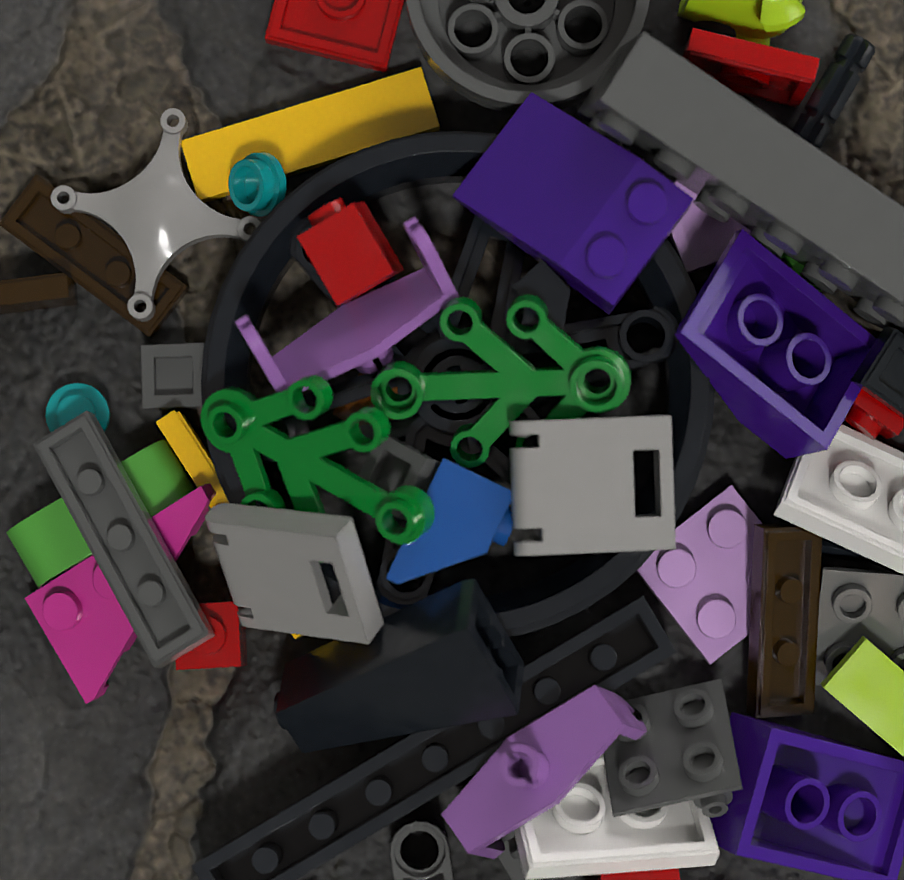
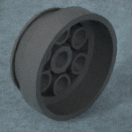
[406,0,650,114]

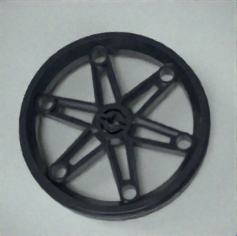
[201,131,715,637]

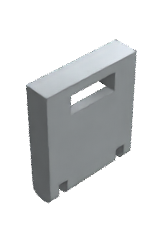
[509,415,676,556]
[205,503,384,644]

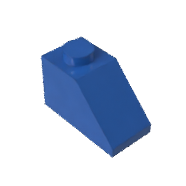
[386,458,513,585]

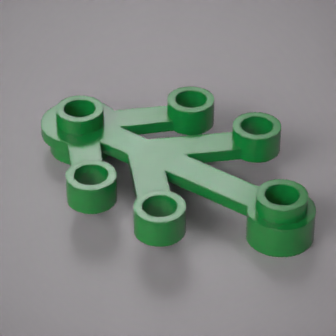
[371,294,631,468]
[201,375,435,564]

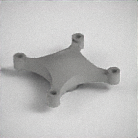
[51,108,261,322]

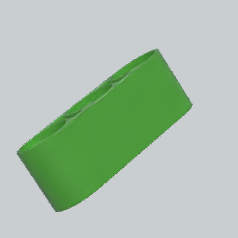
[6,439,195,589]

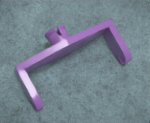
[235,216,459,393]
[441,685,647,859]

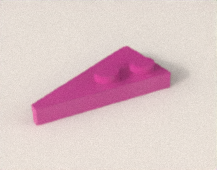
[25,483,216,704]

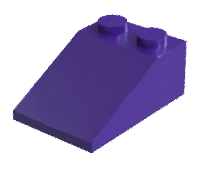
[452,92,694,314]
[674,229,876,459]
[710,712,904,880]

